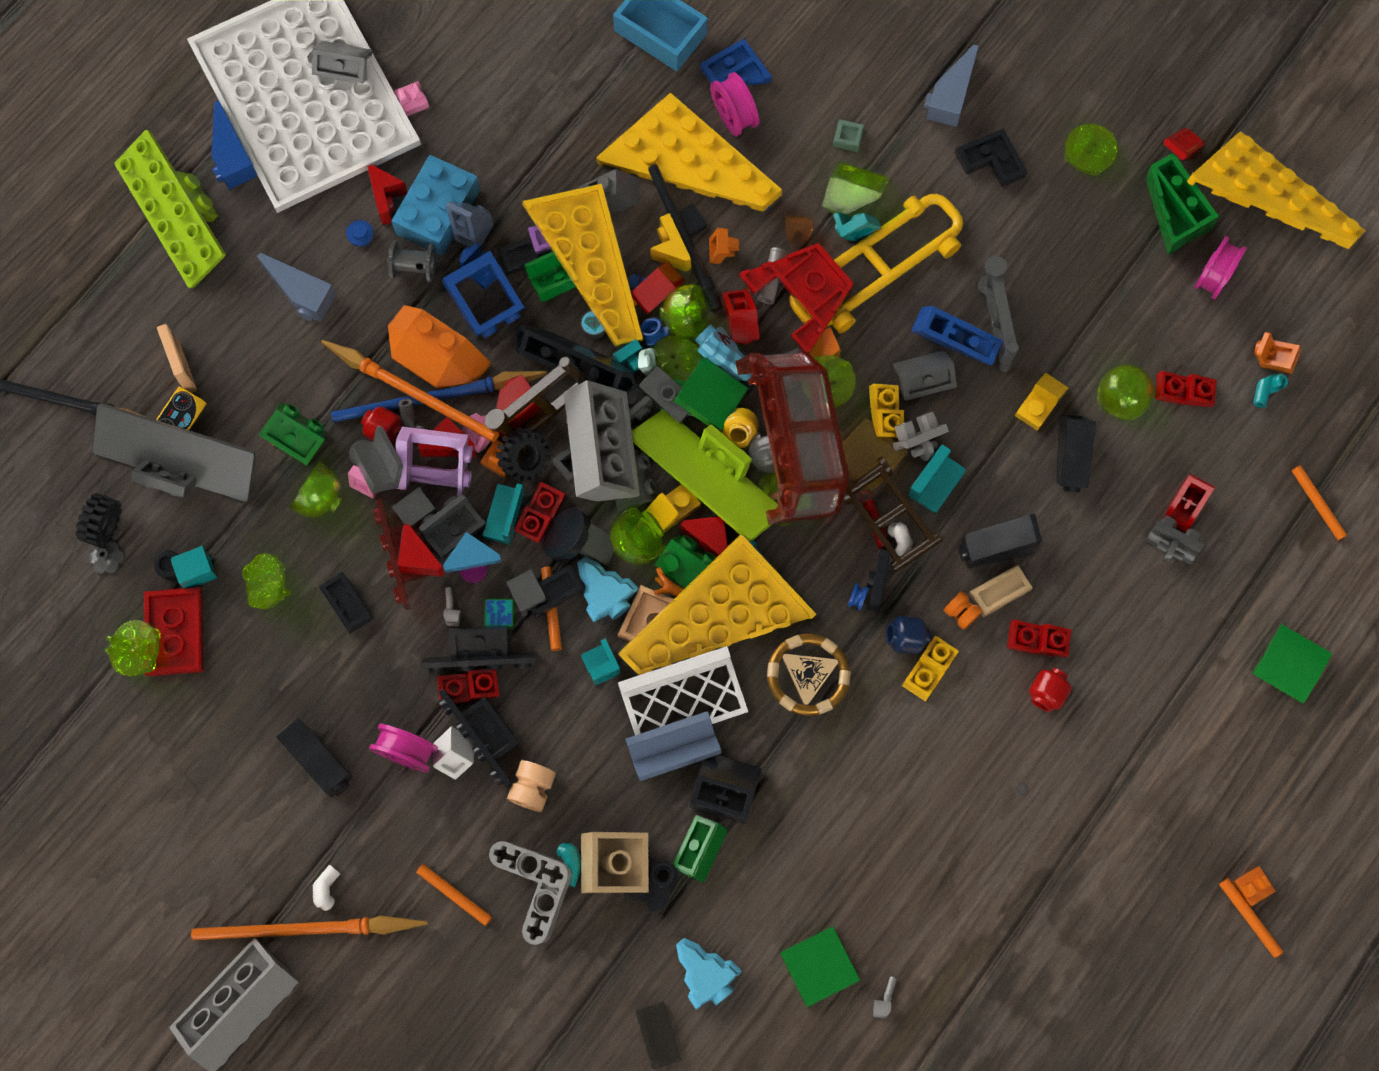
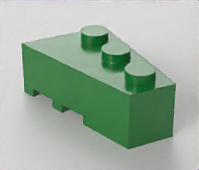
[1146,153,1219,255]

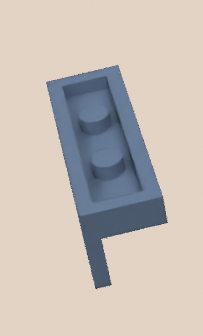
[626,711,722,781]

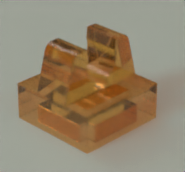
[785,216,813,243]

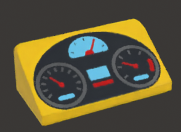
[156,386,207,430]

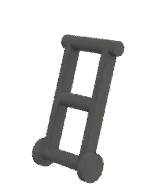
[977,256,1019,372]

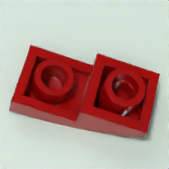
[1155,370,1217,407]
[514,481,567,543]
[1007,620,1071,658]
[436,669,499,706]

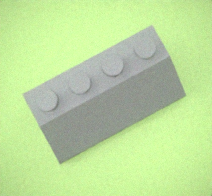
[564,380,640,501]
[169,937,299,1071]

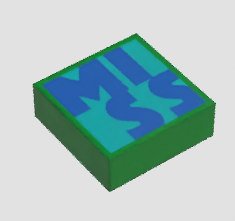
[484,599,514,629]

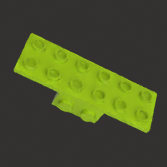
[115,130,226,288]
[632,410,785,542]

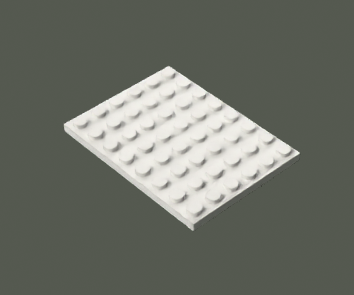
[187,0,421,213]

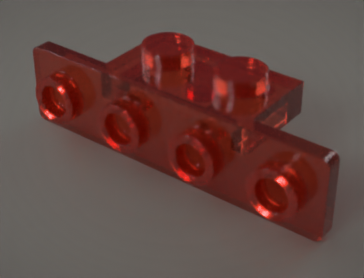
[373,498,429,610]

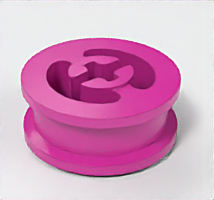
[710,72,759,137]
[1193,236,1247,300]
[369,724,438,773]

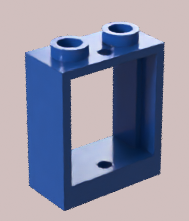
[442,251,524,339]

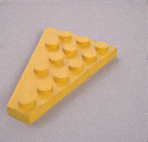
[596,93,782,212]
[1187,131,1366,249]
[618,534,817,675]

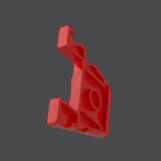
[739,243,854,356]

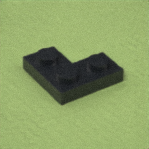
[955,128,1027,187]

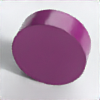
[459,565,488,583]

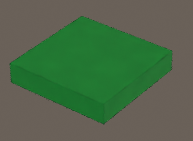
[673,357,748,431]
[780,926,860,1008]

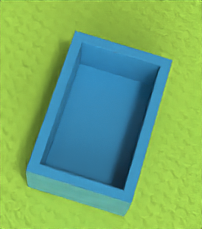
[613,0,708,72]
[391,155,480,256]

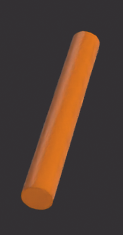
[1291,465,1347,541]
[541,567,562,651]
[416,864,492,926]
[1219,878,1284,958]

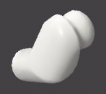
[888,522,913,561]
[313,865,340,911]

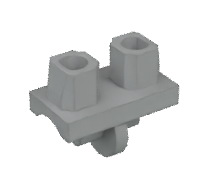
[892,412,949,461]

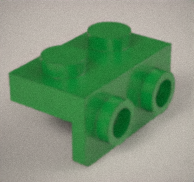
[524,251,576,302]
[654,535,717,588]

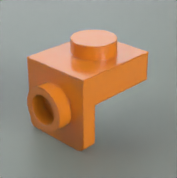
[1254,332,1302,374]

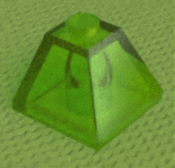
[822,161,890,214]

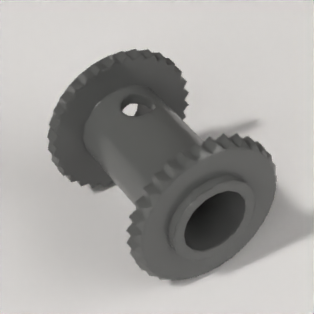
[387,241,437,282]

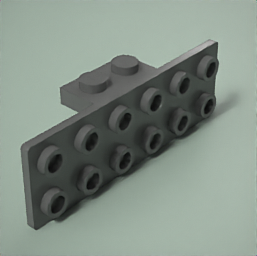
[93,403,256,502]

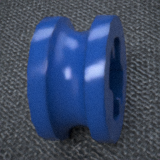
[847,583,869,611]

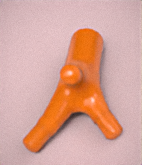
[654,567,684,597]

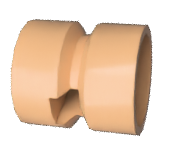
[507,760,556,812]

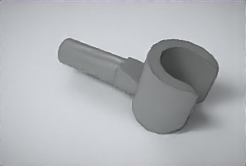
[443,587,461,627]
[873,977,897,1018]

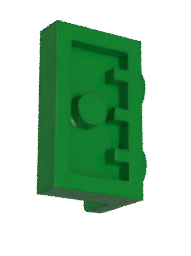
[259,402,327,466]

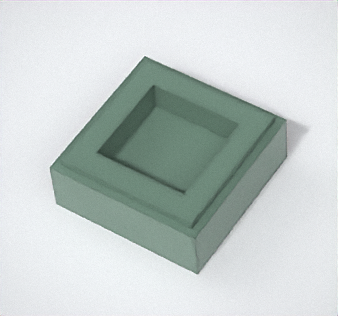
[833,119,865,152]

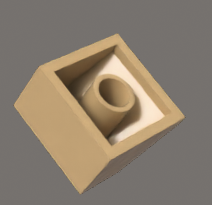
[581,832,648,893]

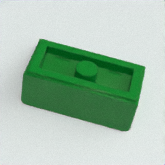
[673,815,727,883]

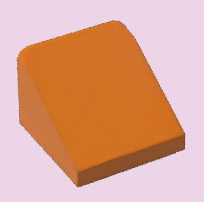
[809,327,841,367]

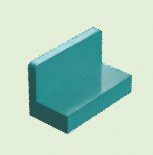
[908,445,966,513]
[483,483,525,545]

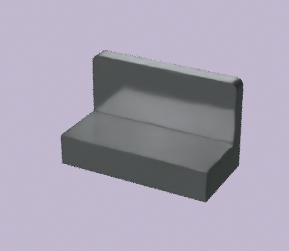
[311,41,372,84]
[893,351,957,401]
[351,426,403,493]

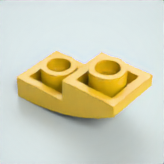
[869,384,904,438]
[902,635,959,702]

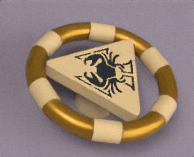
[767,634,851,716]

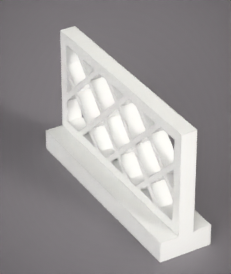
[617,646,748,735]

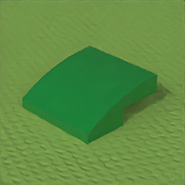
[1252,624,1332,704]

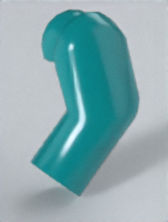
[1253,373,1288,408]
[557,843,581,888]

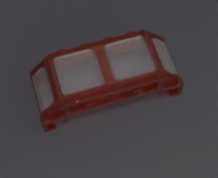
[736,351,850,525]

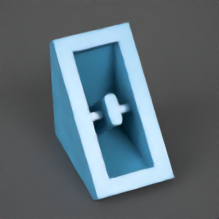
[443,532,502,573]

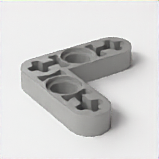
[489,841,572,945]

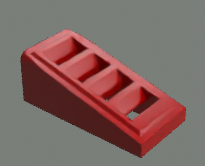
[1163,128,1205,160]

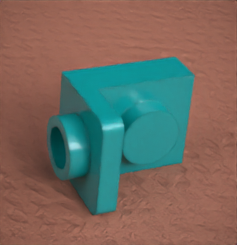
[834,212,881,242]

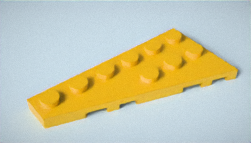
[522,184,643,347]

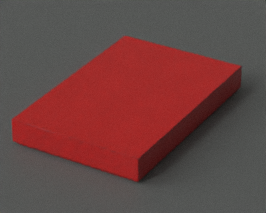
[144,587,204,676]

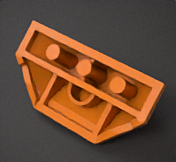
[388,305,492,389]

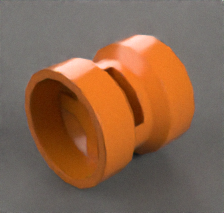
[943,591,983,631]

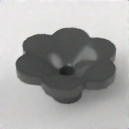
[88,541,125,575]

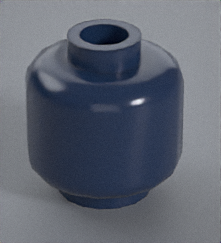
[886,616,930,654]

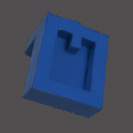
[459,242,503,291]

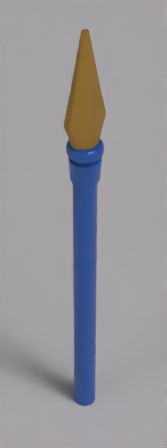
[331,371,547,423]

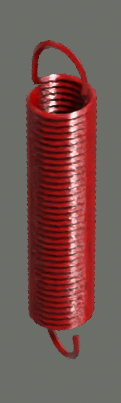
[860,491,889,550]

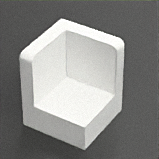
[432,726,474,780]

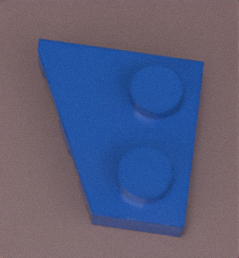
[700,39,772,86]

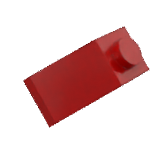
[722,289,760,344]
[496,374,542,438]

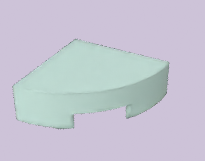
[638,348,656,376]

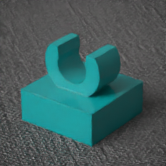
[612,339,642,374]

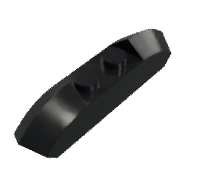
[515,325,638,395]

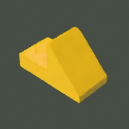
[650,213,691,272]
[1015,373,1068,431]
[640,484,701,538]

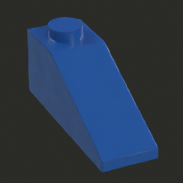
[212,100,257,190]
[911,306,1003,366]

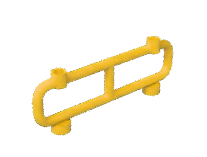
[789,194,963,334]

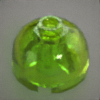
[660,284,707,339]
[1097,364,1154,421]
[289,462,342,518]
[609,507,666,565]

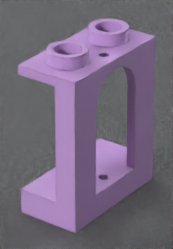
[396,427,473,497]

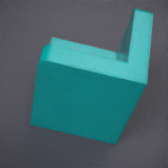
[171,546,218,588]
[581,638,620,686]

